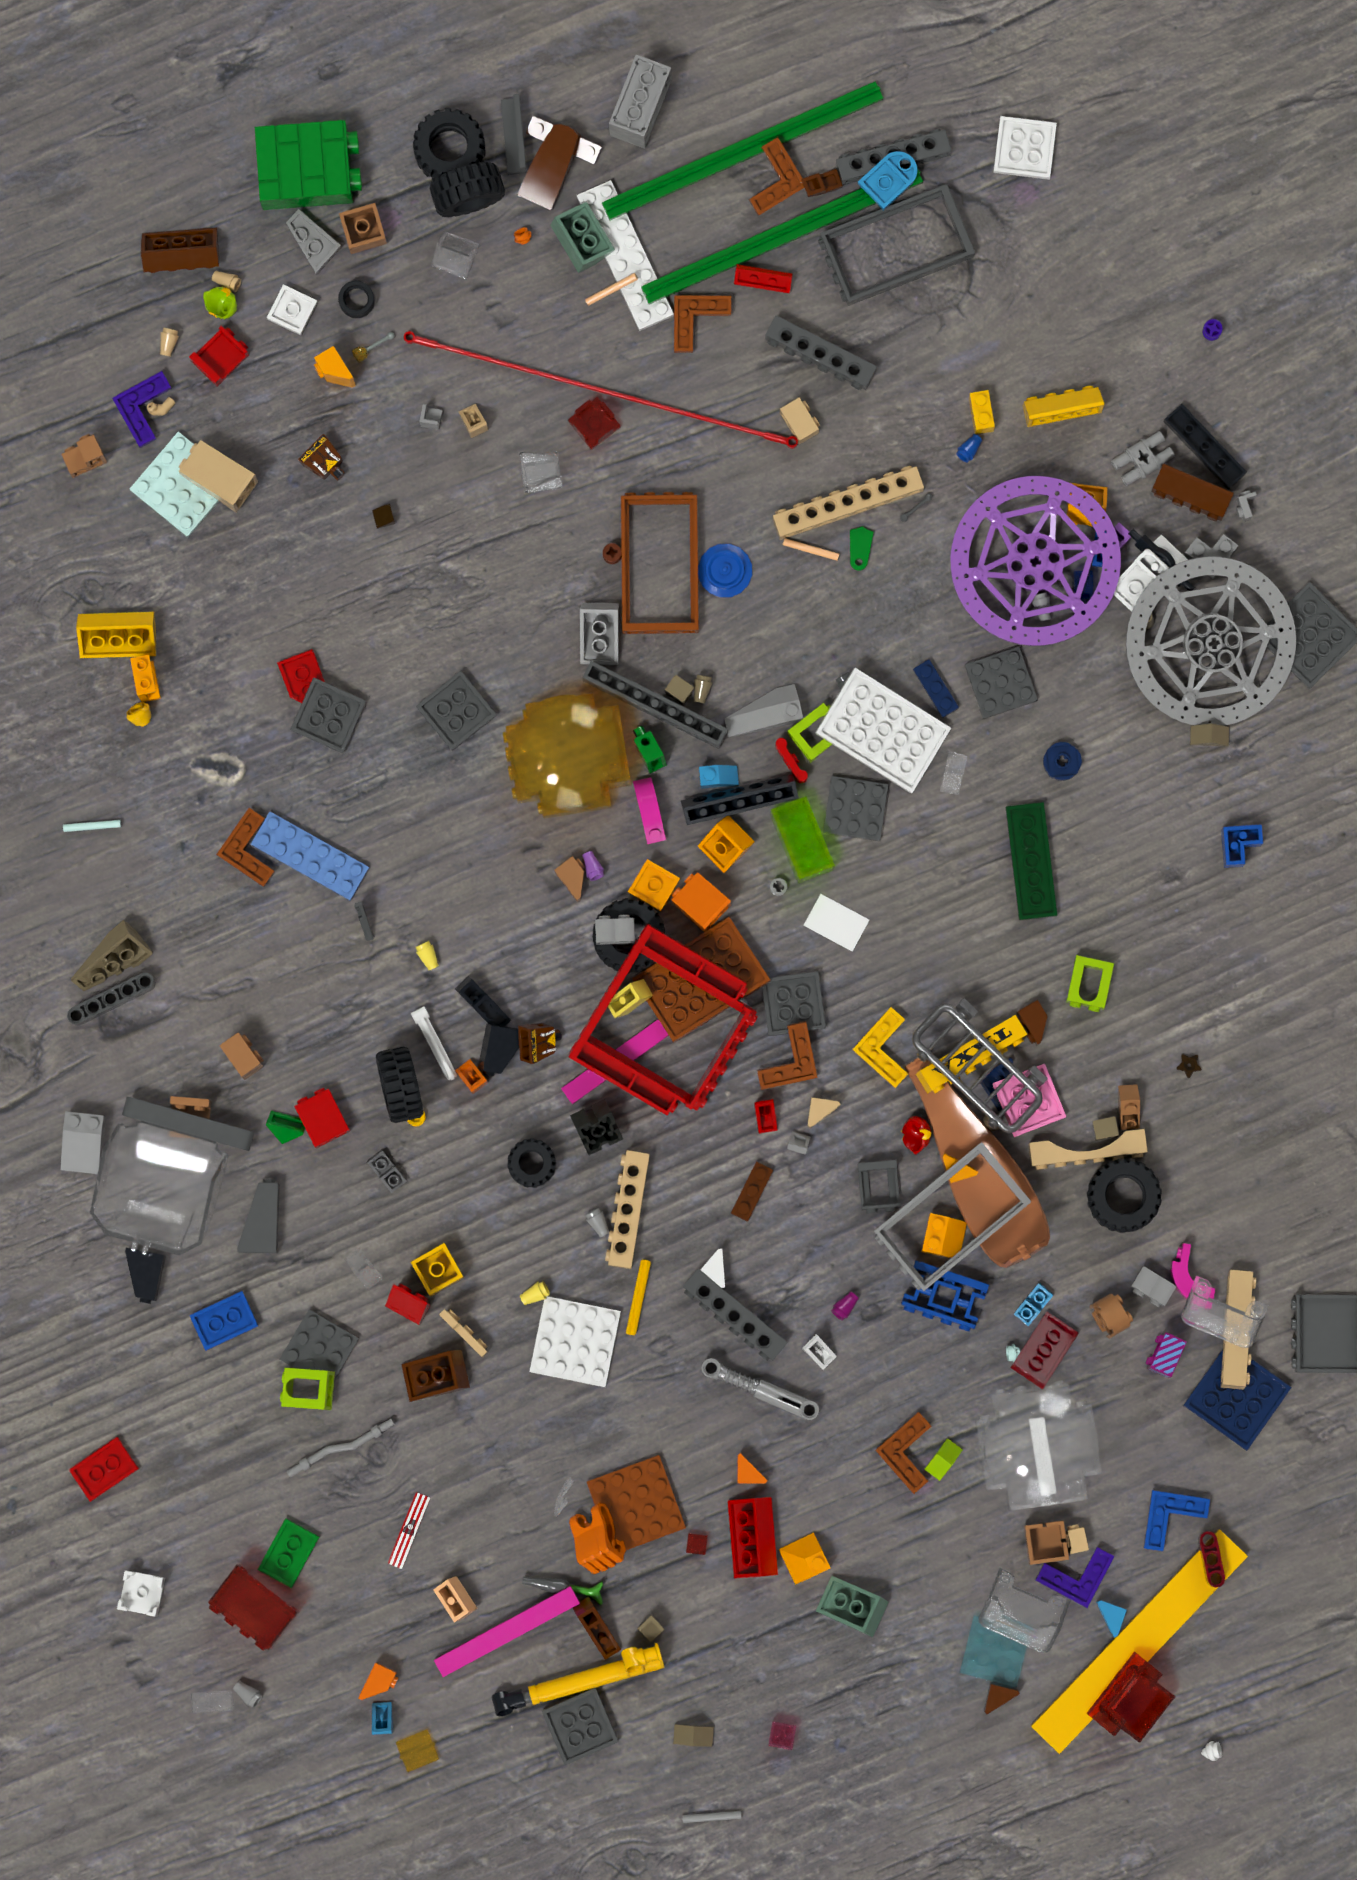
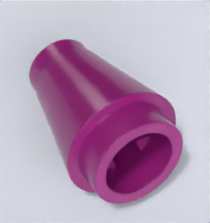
[831,1292,859,1321]

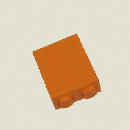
[671,872,731,932]

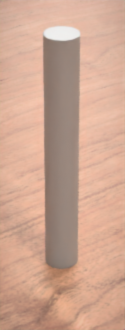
[682,1811,741,1823]

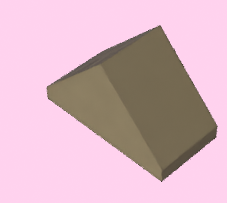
[1190,723,1229,746]
[673,1724,714,1747]

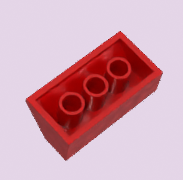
[728,1497,778,1578]

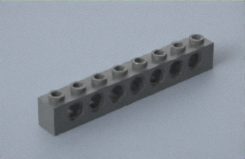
[582,661,728,749]

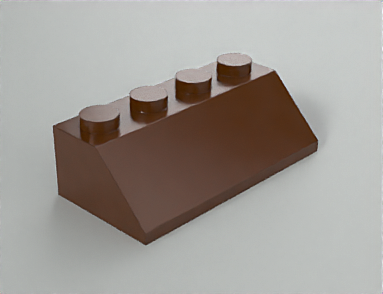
[141,227,219,273]
[1151,464,1234,522]

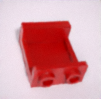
[189,326,249,387]
[294,1088,350,1149]

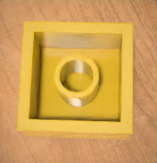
[411,1243,464,1297]

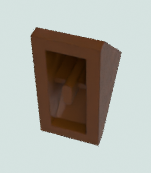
[984,1684,1020,1714]

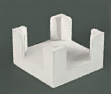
[117,1570,165,1617]

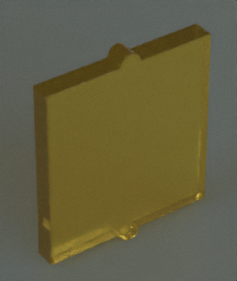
[396,1729,439,1772]

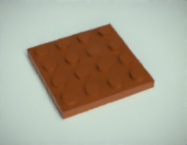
[587,1455,686,1550]

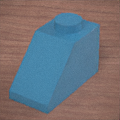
[699,765,739,789]

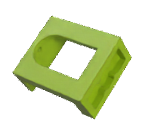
[787,703,833,763]
[1066,955,1114,1012]
[280,1368,335,1411]

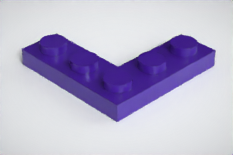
[112,371,172,448]
[1035,1547,1114,1608]

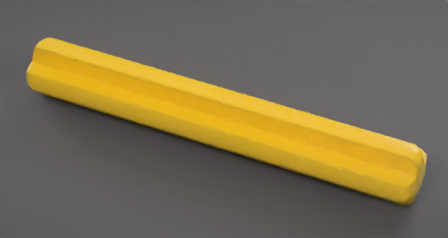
[626,1259,651,1336]

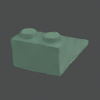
[816,1576,889,1637]

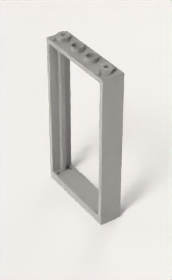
[874,1142,1031,1291]

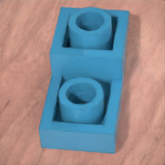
[1014,1283,1054,1326]

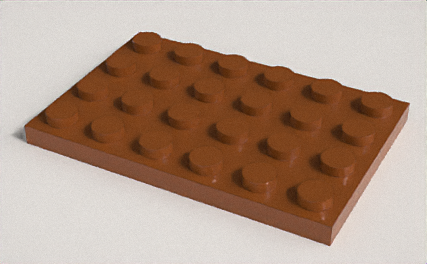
[632,917,771,1043]

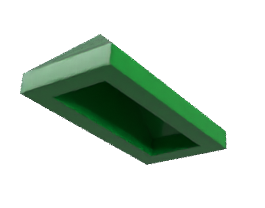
[266,1111,305,1144]

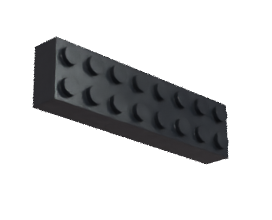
[1163,404,1247,490]

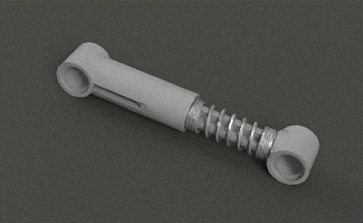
[701,1358,819,1420]

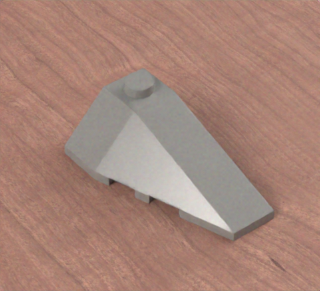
[724,684,803,738]

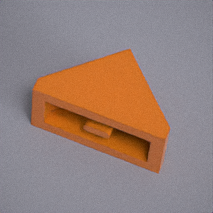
[455,1059,488,1094]
[737,1453,768,1484]

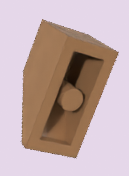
[554,856,585,902]

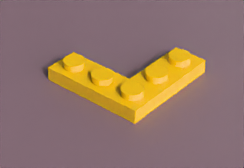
[852,1007,908,1088]

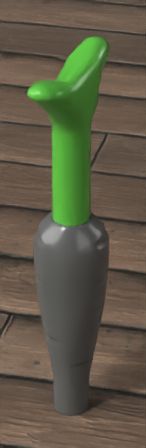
[522,1577,603,1605]

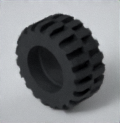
[413,108,486,180]
[429,162,505,217]
[592,898,666,973]
[376,1046,423,1123]
[1087,1158,1162,1233]

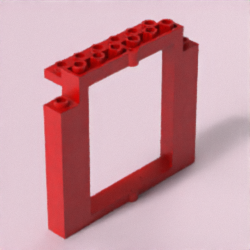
[568,923,758,1116]

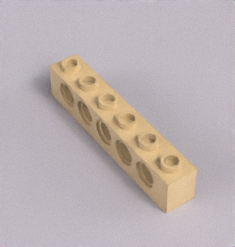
[605,1150,650,1269]

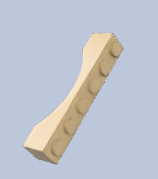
[1028,1129,1147,1170]

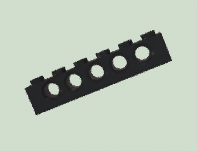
[681,774,799,825]

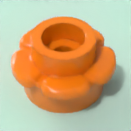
[514,227,532,245]

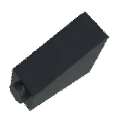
[478,1023,519,1076]
[125,1248,166,1304]

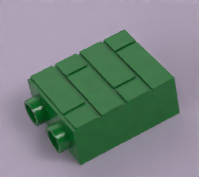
[255,120,362,210]

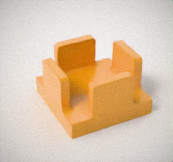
[628,859,680,912]

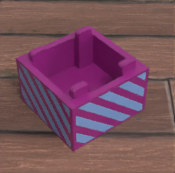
[1145,1332,1187,1378]

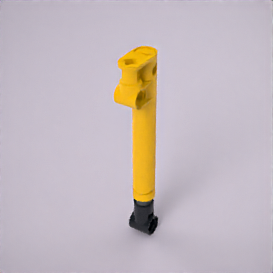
[491,1642,664,1717]

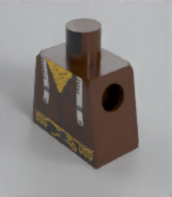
[298,434,345,481]
[518,1023,562,1064]

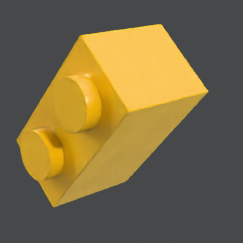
[969,390,995,434]

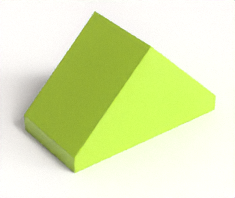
[924,1438,963,1481]

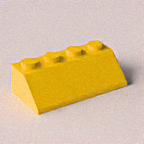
[1023,386,1104,427]
[76,612,156,658]

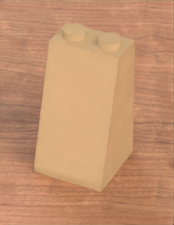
[179,440,258,513]

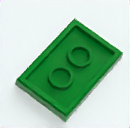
[257,1518,320,1588]

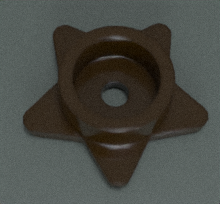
[1177,1054,1202,1078]

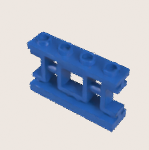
[901,1260,989,1332]

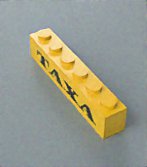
[916,1015,1027,1094]

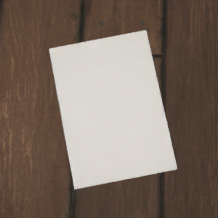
[804,894,869,951]

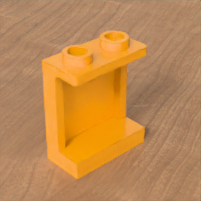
[130,655,161,702]

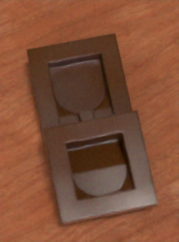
[801,169,843,197]

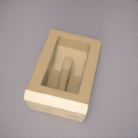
[459,404,488,438]
[807,1098,841,1129]

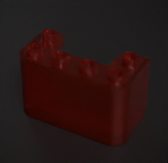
[208,1564,300,1651]

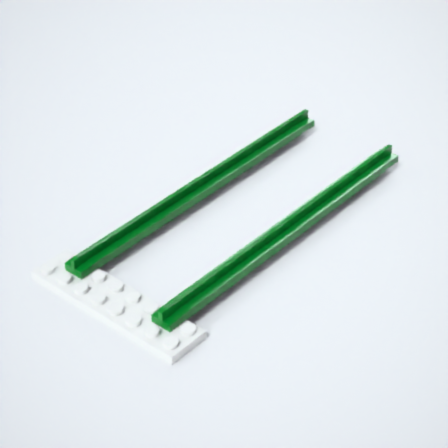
[577,81,923,331]

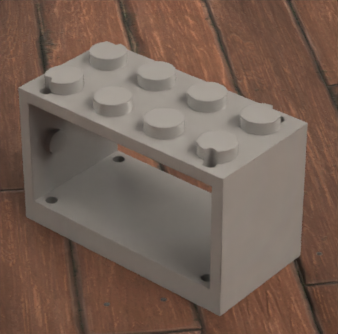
[609,55,672,149]

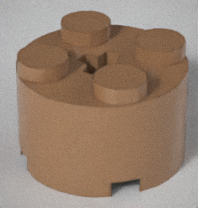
[1090,1293,1133,1339]

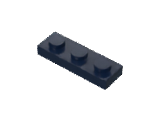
[913,660,959,718]

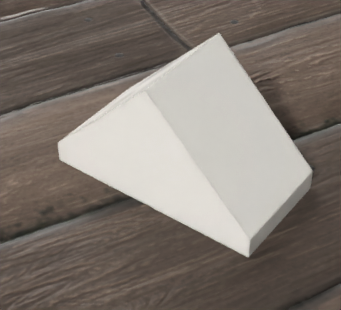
[701,1249,725,1288]
[802,1334,837,1370]

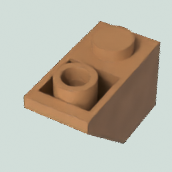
[1118,1084,1140,1130]

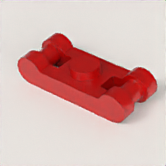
[775,738,808,784]

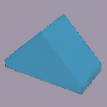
[1096,1600,1127,1638]
[372,1702,393,1735]

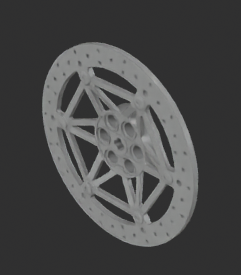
[1126,557,1296,726]

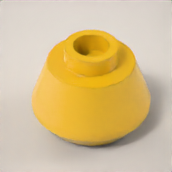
[126,702,151,727]

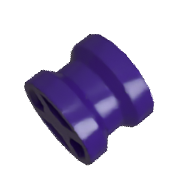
[1202,319,1223,341]

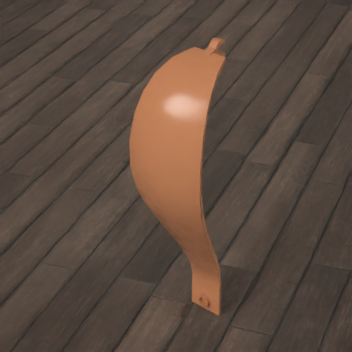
[905,1053,1050,1268]

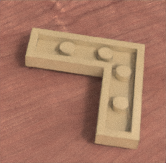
[439,1309,488,1358]

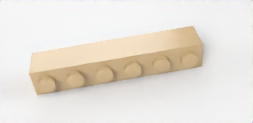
[1220,1270,1256,1390]

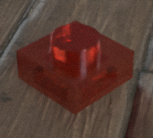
[686,1533,708,1555]

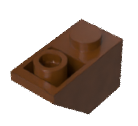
[1017,1000,1048,1046]

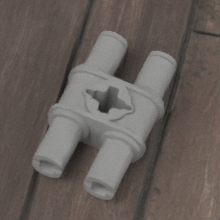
[1111,431,1175,486]

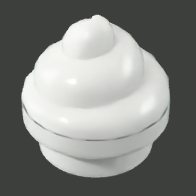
[1201,1741,1222,1761]

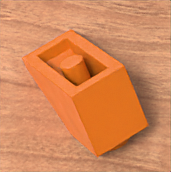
[358,1662,398,1700]

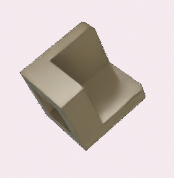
[665,675,694,706]
[1092,1116,1119,1141]
[637,1615,665,1643]

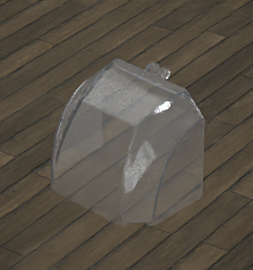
[90,1121,229,1255]

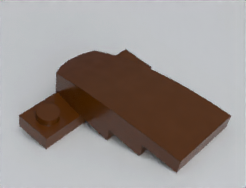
[517,115,602,210]

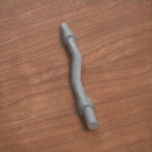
[286,1418,395,1478]

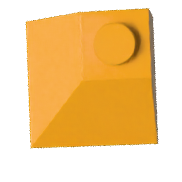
[779,1533,830,1585]

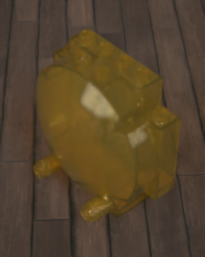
[503,693,631,819]

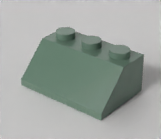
[550,202,615,273]

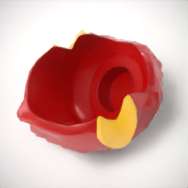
[901,1116,931,1155]

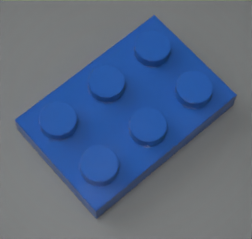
[189,1291,259,1351]

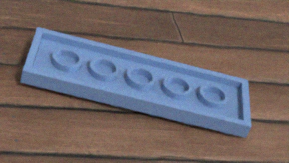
[251,812,369,901]

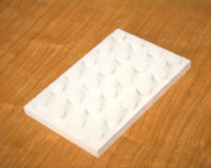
[815,668,951,793]

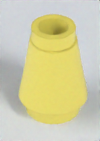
[415,941,439,971]
[520,1281,550,1305]

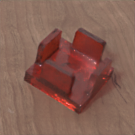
[568,397,621,450]

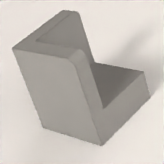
[419,404,443,430]

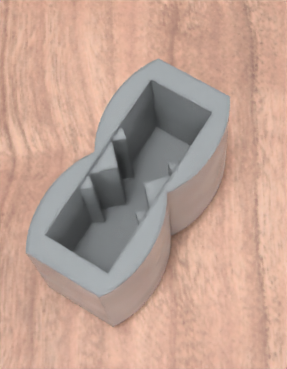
[595,915,635,945]
[1131,1266,1177,1308]

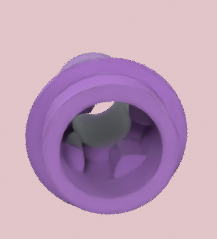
[582,851,604,881]

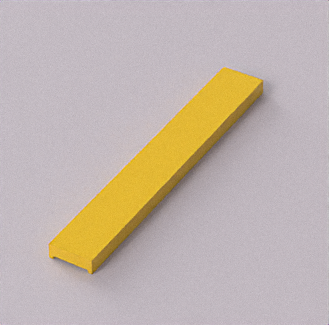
[1031,1529,1248,1754]

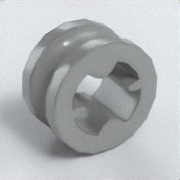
[770,878,787,896]

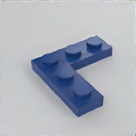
[1144,1490,1210,1551]

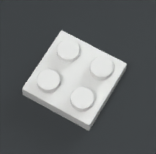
[267,284,318,335]

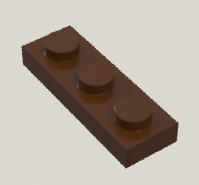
[731,1161,773,1222]

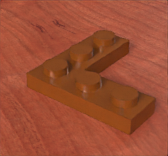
[748,137,804,216]
[674,295,731,353]
[216,808,275,887]
[757,1021,818,1090]
[875,1412,932,1494]

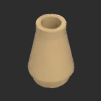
[212,270,241,293]
[160,328,179,357]

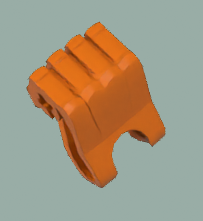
[569,1503,626,1574]

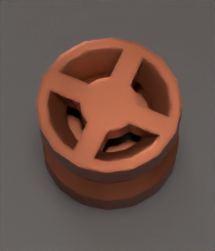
[603,543,622,564]

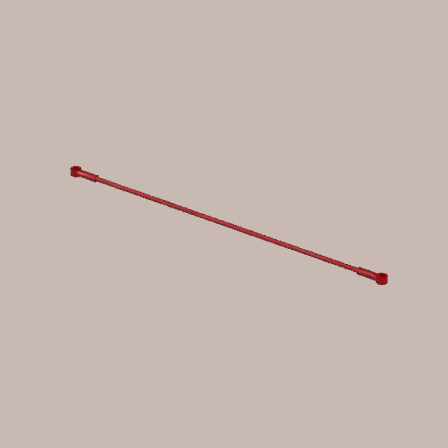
[404,331,798,449]

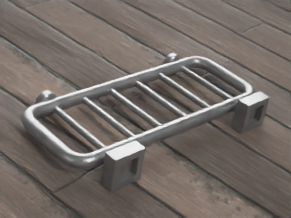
[912,998,1048,1133]

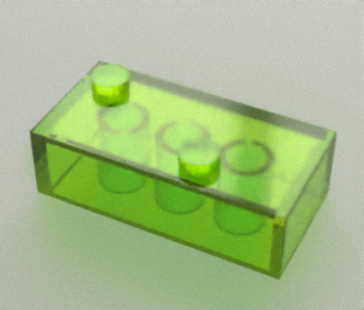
[770,796,835,884]

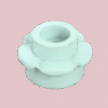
[1006,1344,1020,1362]

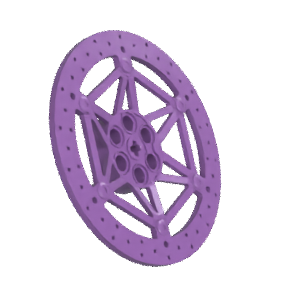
[950,476,1121,646]

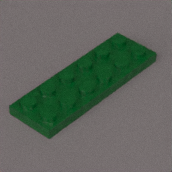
[1005,802,1057,921]

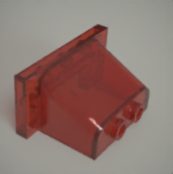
[1086,1652,1176,1743]

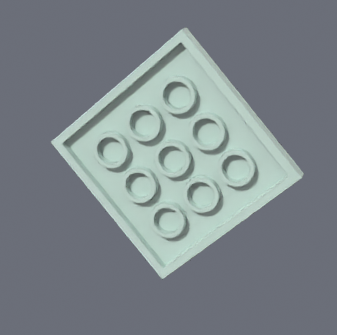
[130,432,219,538]

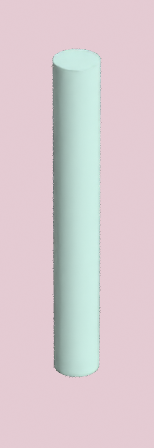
[63,820,121,832]

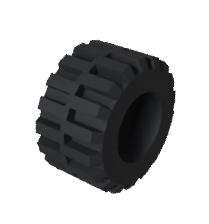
[507,1138,556,1188]

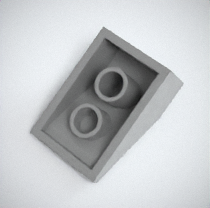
[580,603,620,665]
[60,1111,106,1175]

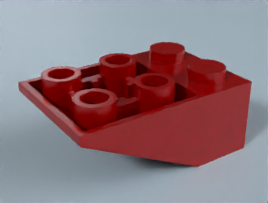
[385,1283,431,1325]

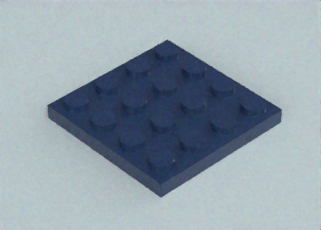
[1183,1349,1292,1451]

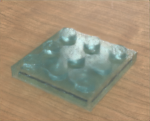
[960,1616,1031,1687]

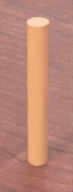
[585,273,638,306]
[783,538,839,561]

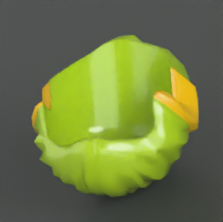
[203,287,237,320]

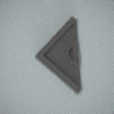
[354,902,374,941]

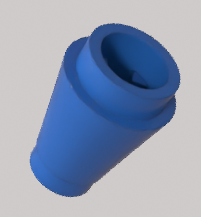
[956,434,982,463]

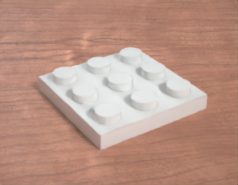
[993,116,1057,180]

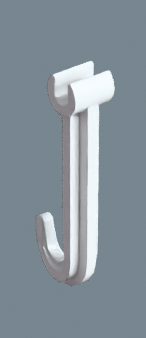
[411,1007,457,1080]

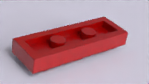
[734,264,793,294]

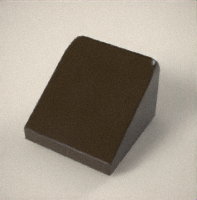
[372,504,395,529]

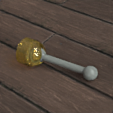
[351,332,395,363]

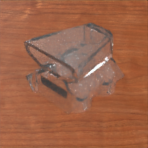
[519,451,562,493]

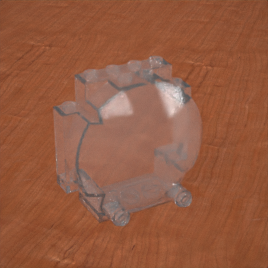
[975,1381,1102,1511]

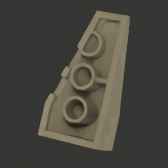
[71,920,153,991]

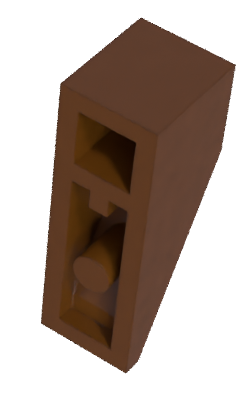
[573,1596,621,1660]

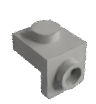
[1236,490,1257,522]

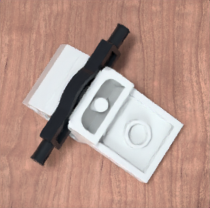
[1114,528,1196,612]

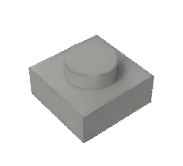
[787,1132,810,1154]

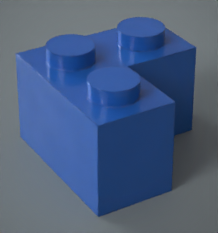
[1221,825,1263,868]

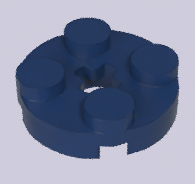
[1043,742,1082,781]

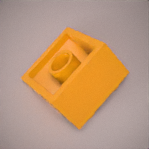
[314,346,356,388]
[1066,483,1108,527]
[698,816,755,873]
[921,1213,967,1258]

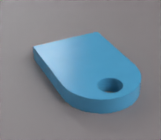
[858,151,917,211]

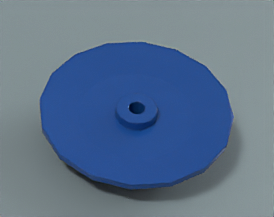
[698,544,752,598]

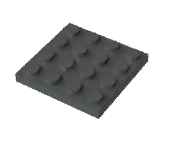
[1255,582,1357,690]

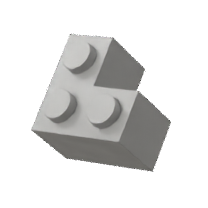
[1184,534,1239,579]

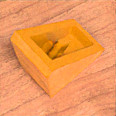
[942,1152,978,1183]

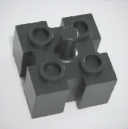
[570,1099,623,1155]

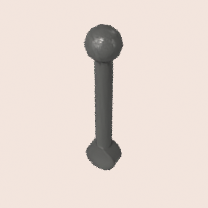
[900,493,932,522]

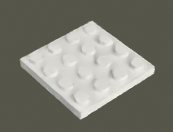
[529,1296,621,1387]

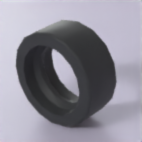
[338,281,375,318]

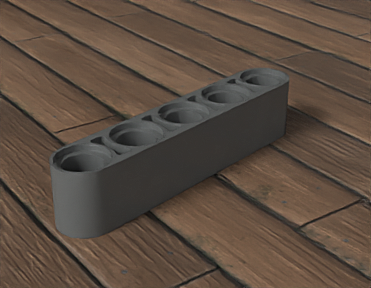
[67,973,156,1026]

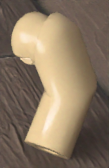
[147,397,175,416]

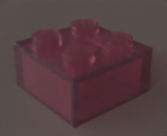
[768,1721,796,1750]

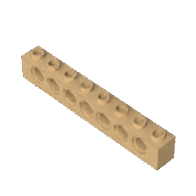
[773,466,924,540]

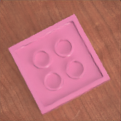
[992,1064,1066,1137]

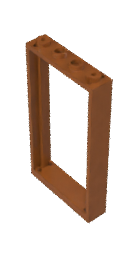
[621,492,699,634]

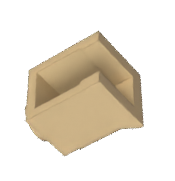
[1065,1524,1089,1554]

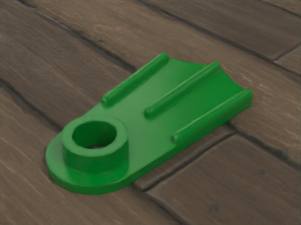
[850,526,874,571]

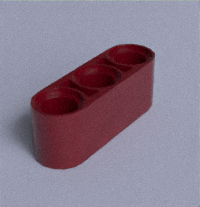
[1198,1531,1225,1587]

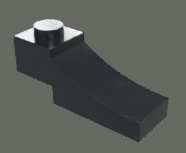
[455,976,511,1026]

